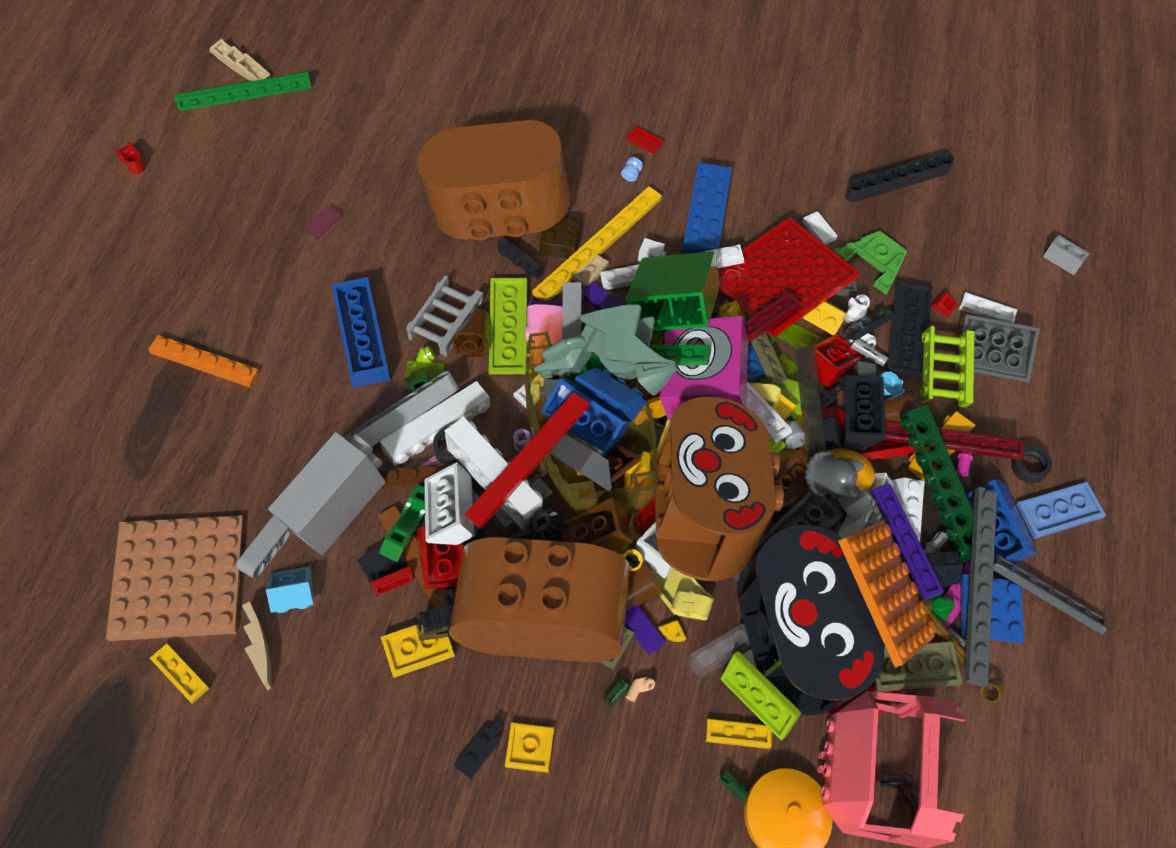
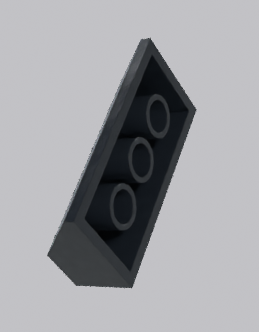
[842,375,886,450]

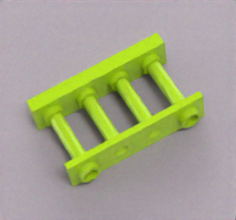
[920,326,974,408]

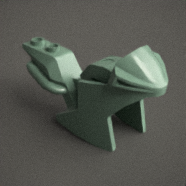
[534,305,677,396]

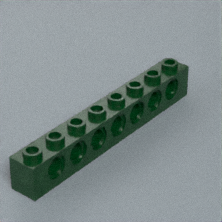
[900,405,974,563]

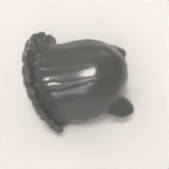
[805,451,864,499]

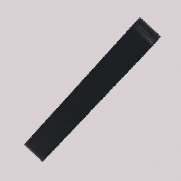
[845,153,954,202]

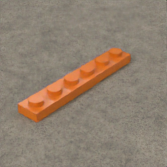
[148,335,259,388]

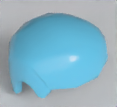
[878,371,905,399]

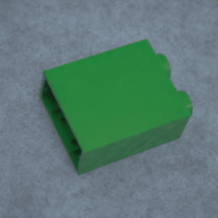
[626,251,720,331]

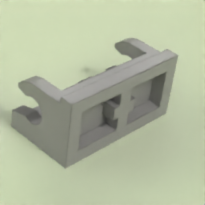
[1043,235,1090,275]

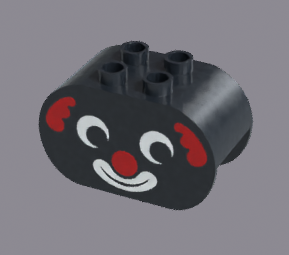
[737,525,885,716]

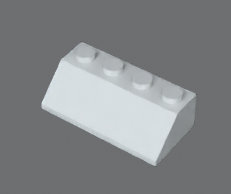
[425,463,474,545]
[879,478,924,555]

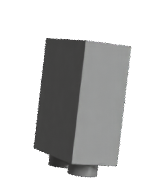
[268,432,386,556]

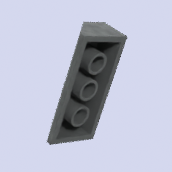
[549,432,611,491]

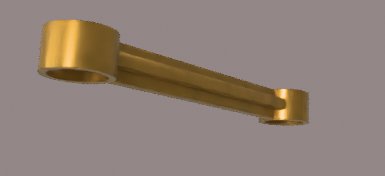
[918,595,1006,703]

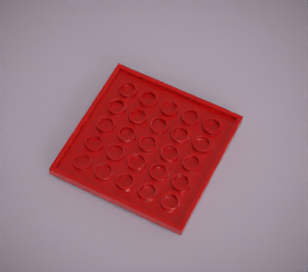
[718,217,860,338]

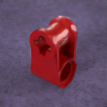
[115,142,145,174]

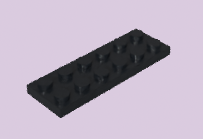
[886,280,933,380]

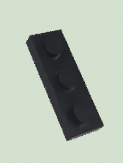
[497,237,542,280]
[842,308,894,340]

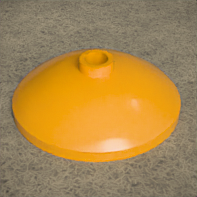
[825,448,875,492]

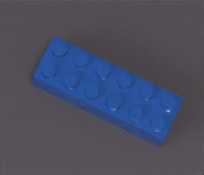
[682,162,732,254]
[331,277,390,388]

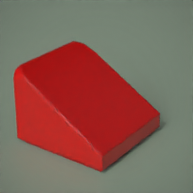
[931,291,958,317]

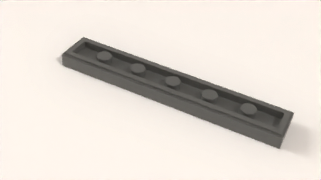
[993,555,1107,635]

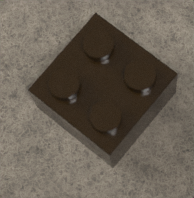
[539,217,580,259]

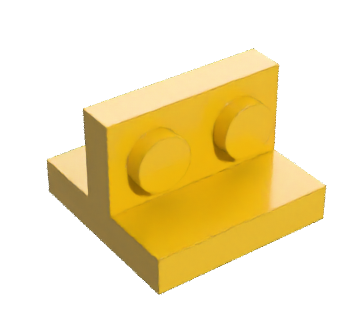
[803,301,847,335]

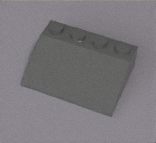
[954,314,1040,383]

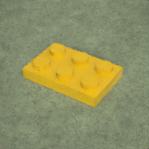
[381,625,455,678]

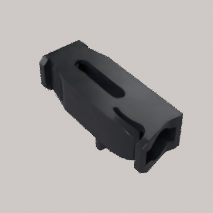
[416,589,456,641]

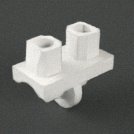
[845,295,870,324]

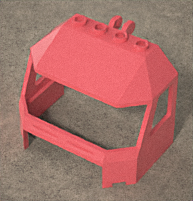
[817,691,966,848]

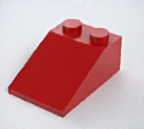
[800,334,864,387]
[416,527,463,589]

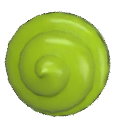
[416,345,436,364]

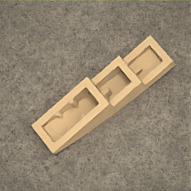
[210,39,270,81]
[242,601,272,690]

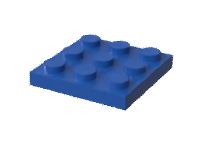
[960,574,1025,644]

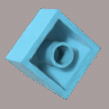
[266,566,314,613]

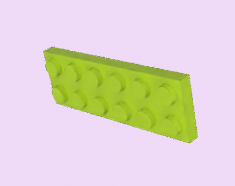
[489,278,527,374]

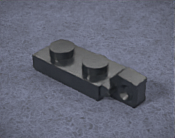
[454,720,504,780]

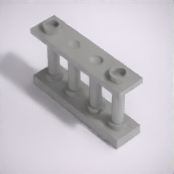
[406,276,484,357]

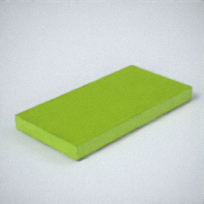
[721,651,801,741]

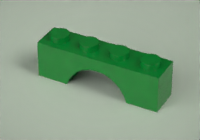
[379,484,425,562]

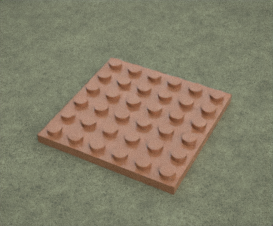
[106,516,244,641]

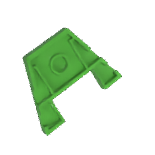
[834,231,907,295]

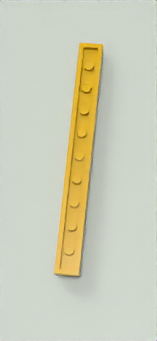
[533,187,662,301]

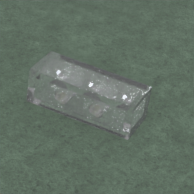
[687,624,751,680]

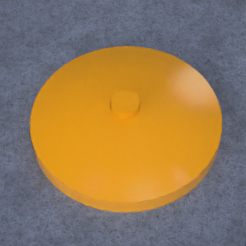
[744,768,833,848]

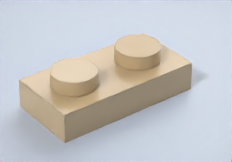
[573,255,609,287]

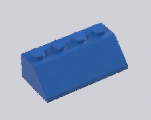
[540,378,632,456]
[966,479,1038,563]

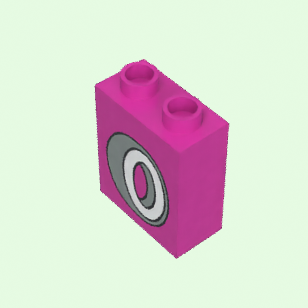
[660,316,748,420]

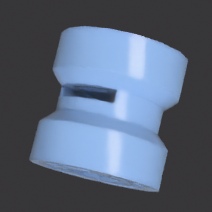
[621,157,643,182]

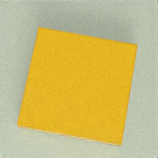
[505,722,554,773]

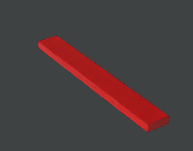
[464,392,590,529]

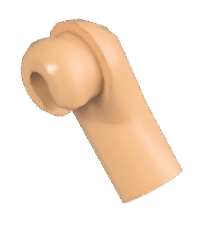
[625,677,655,702]

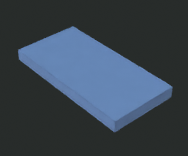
[1016,481,1106,539]

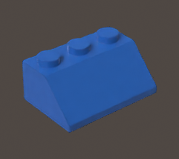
[575,367,647,422]

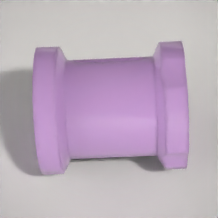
[513,429,531,453]

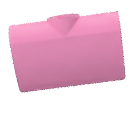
[526,305,563,363]

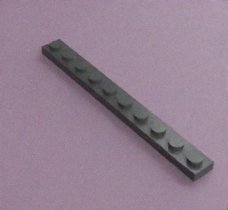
[964,487,997,687]

